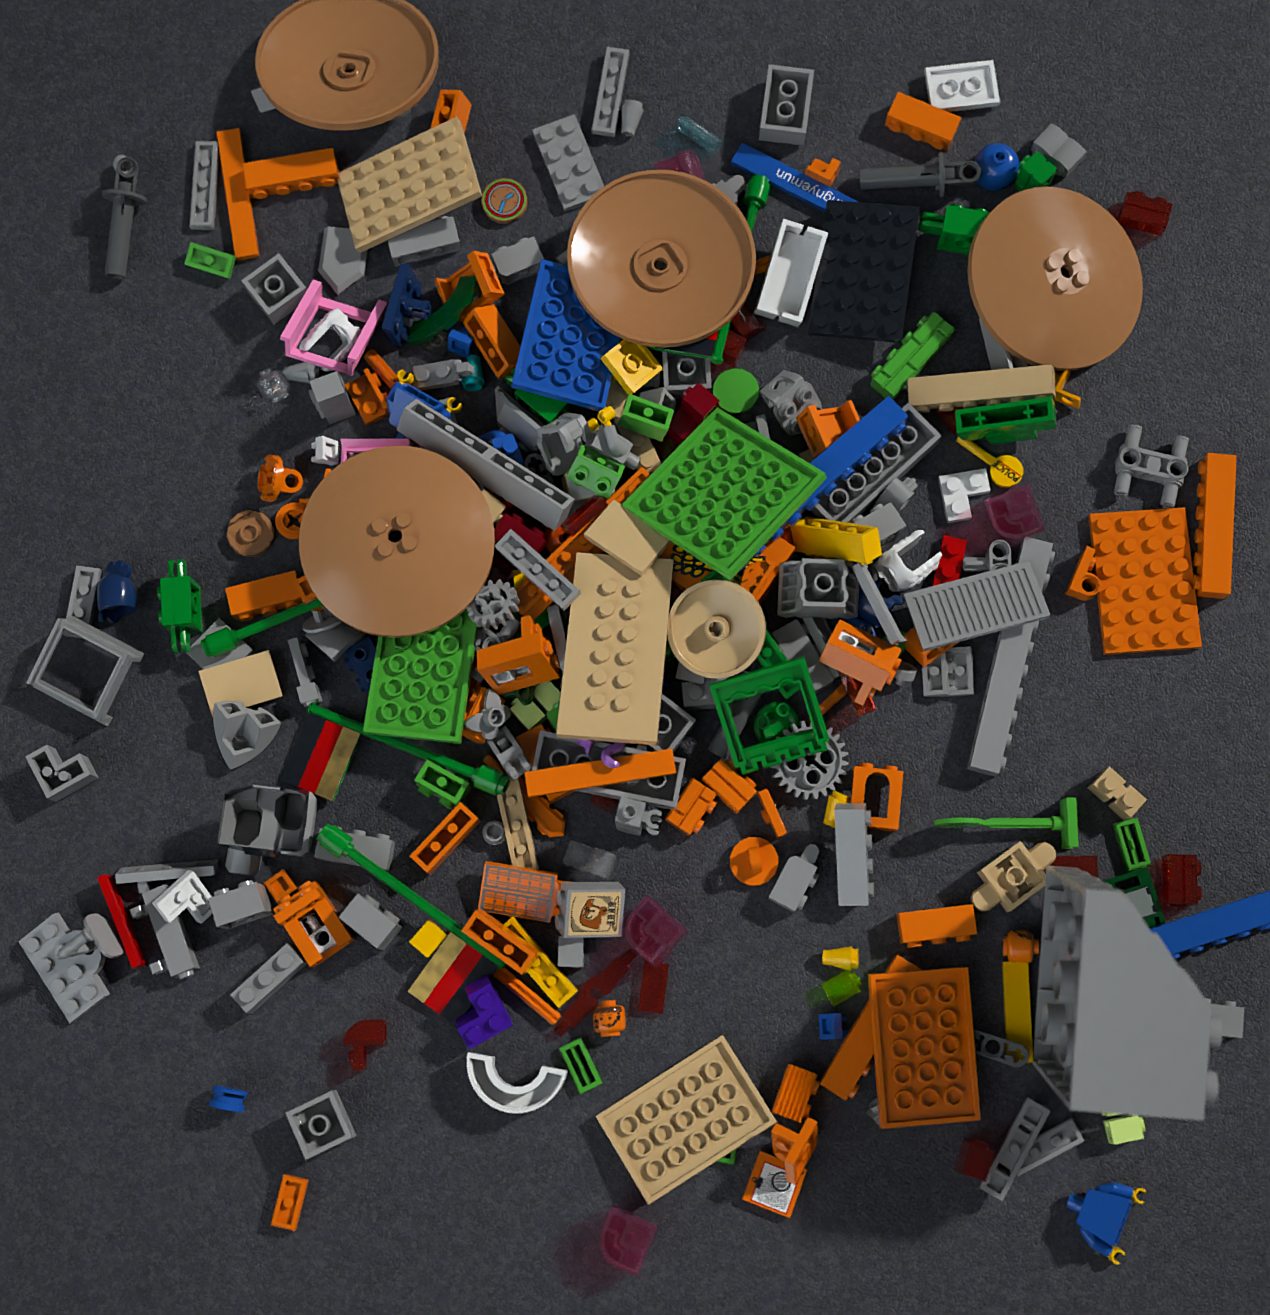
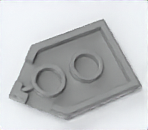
[318,226,368,296]

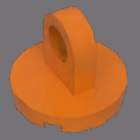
[257,454,303,502]
[730,837,778,886]

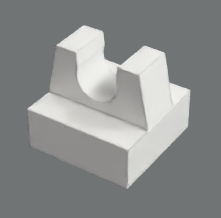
[311,436,338,466]

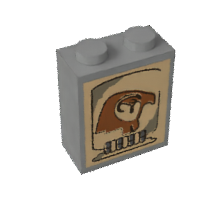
[555,882,625,938]

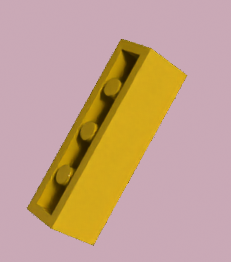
[790,516,882,565]

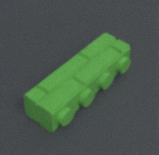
[870,312,955,400]

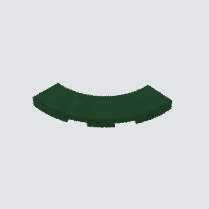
[407,276,480,346]

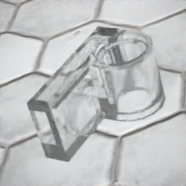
[562,840,617,880]

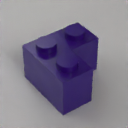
[455,975,513,1050]

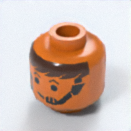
[1003,930,1039,963]
[593,1000,626,1037]

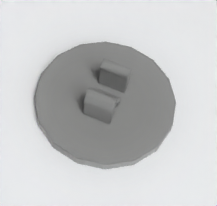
[302,605,342,633]

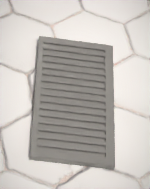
[903,561,1051,651]

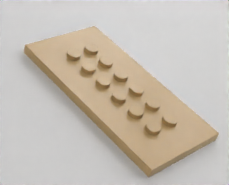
[556,552,674,745]

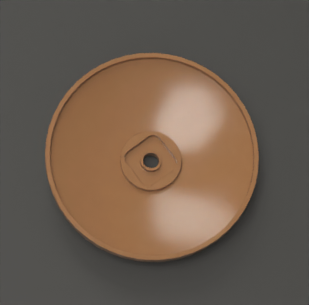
[255,0,439,130]
[567,170,756,348]
[967,187,1143,371]
[299,446,495,638]

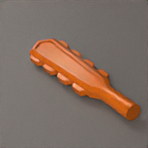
[483,754,566,838]

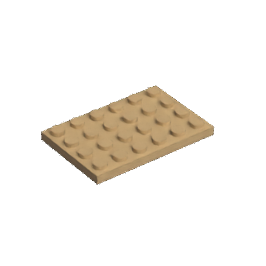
[337,116,482,253]
[596,1035,777,1205]

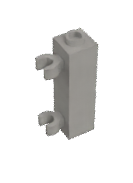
[615,796,662,836]
[130,884,200,980]

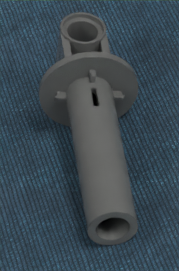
[860,152,981,197]
[102,157,147,279]
[707,645,783,759]

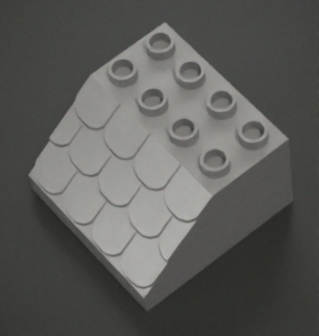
[1032,865,1222,1120]

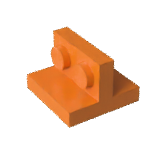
[771,1117,818,1185]

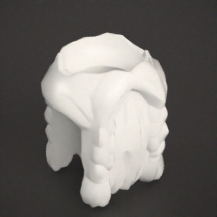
[299,308,361,372]
[874,530,942,592]

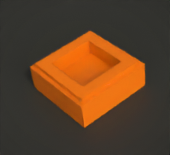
[263,869,298,903]

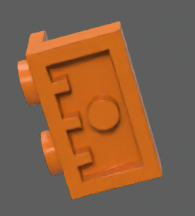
[345,368,390,427]

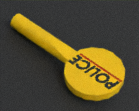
[956,437,1023,488]

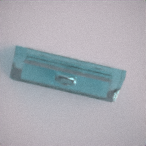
[678,116,723,154]

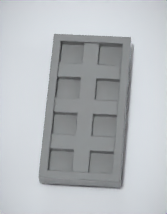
[532,114,604,212]

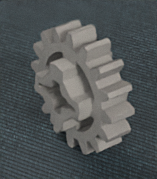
[466,579,520,630]

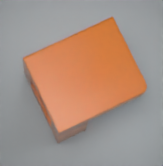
[805,158,841,187]

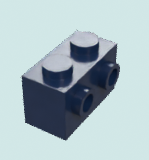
[344,637,376,693]

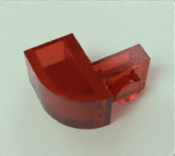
[343,1019,387,1070]

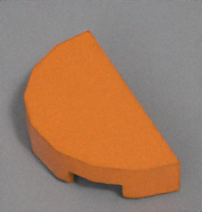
[740,560,777,598]

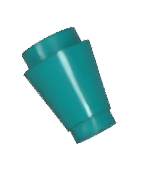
[461,355,484,392]

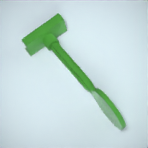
[934,798,1079,849]

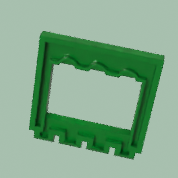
[709,656,830,775]

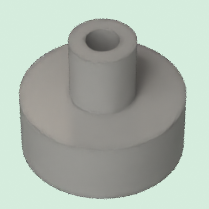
[894,661,917,686]

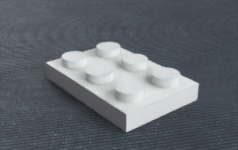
[924,60,1000,112]

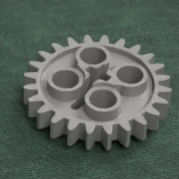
[770,721,849,799]

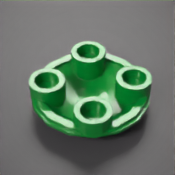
[754,702,799,743]

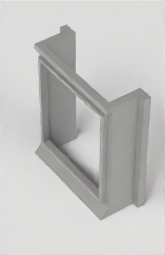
[803,562,907,679]
[26,615,144,726]

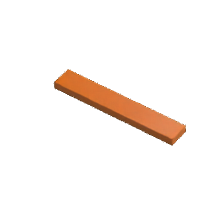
[217,128,260,261]
[524,749,676,798]

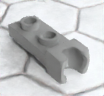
[288,637,323,707]

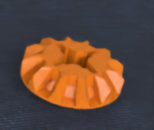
[275,502,306,540]

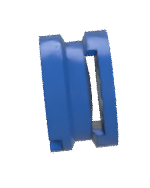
[209,1085,248,1112]

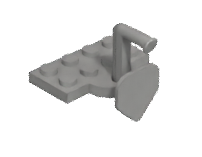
[18,913,123,1023]

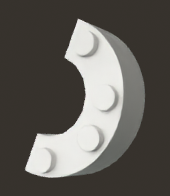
[467,1052,568,1113]

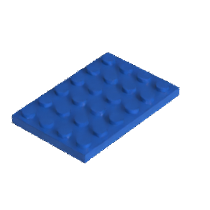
[511,259,620,411]

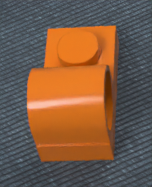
[1065,546,1101,601]

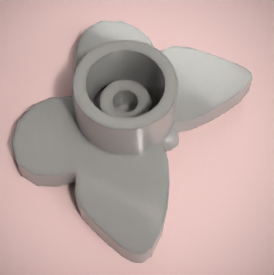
[464,688,511,740]

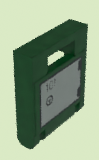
[1101,867,1165,929]

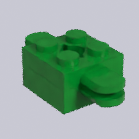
[918,204,990,255]
[505,368,571,425]
[157,559,203,653]

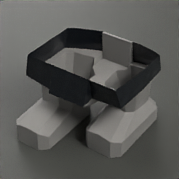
[217,785,318,876]

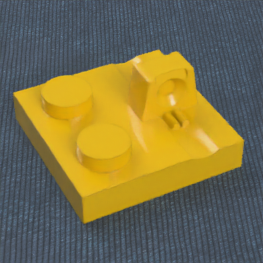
[600,339,663,395]

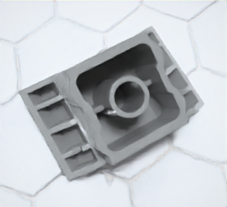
[777,558,859,619]

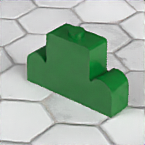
[955,396,1057,445]

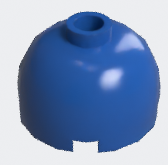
[972,143,1019,191]

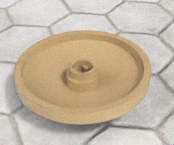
[667,579,766,678]

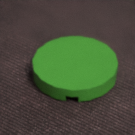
[713,368,759,415]

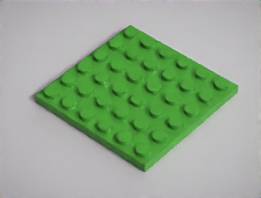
[622,408,827,580]

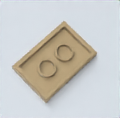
[584,500,671,576]
[199,650,283,717]

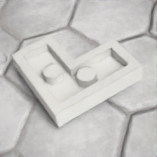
[938,468,990,524]
[152,870,213,924]

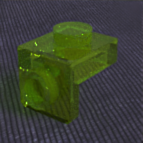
[821,969,862,1007]

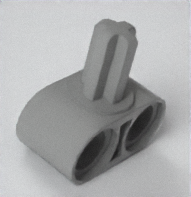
[873,477,918,514]
[963,540,1011,572]

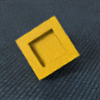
[409,919,448,957]

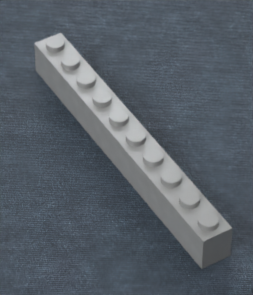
[967,536,1055,777]

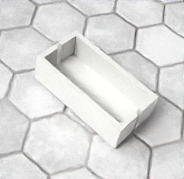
[754,219,828,327]

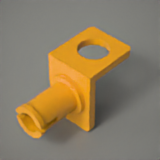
[1054,369,1081,409]

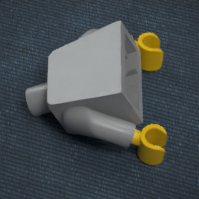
[584,406,640,470]

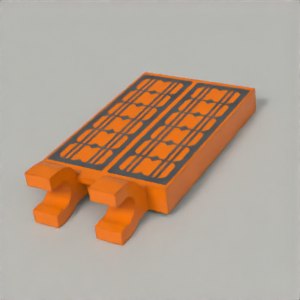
[478,861,570,923]

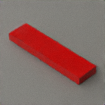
[97,874,147,969]

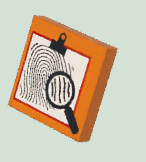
[742,1151,807,1218]

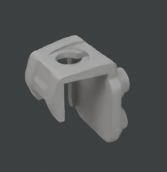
[759,370,822,436]
[536,413,592,476]

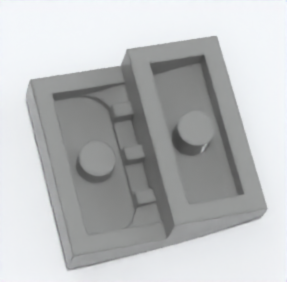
[922,646,975,697]

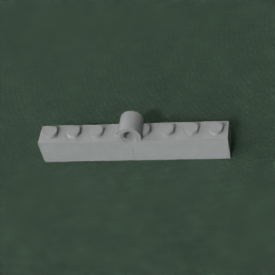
[397,399,575,531]

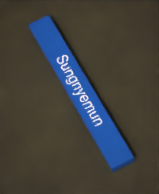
[731,143,858,212]

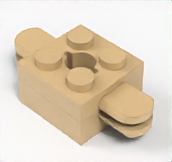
[970,841,1056,912]

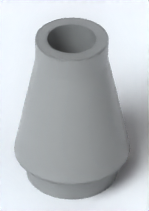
[621,100,644,136]
[283,362,320,383]

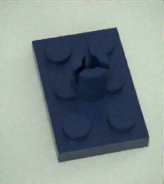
[382,263,431,348]

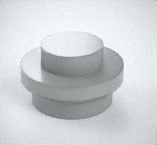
[482,820,506,845]

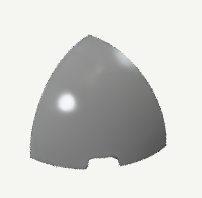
[305,622,371,662]
[213,701,281,769]

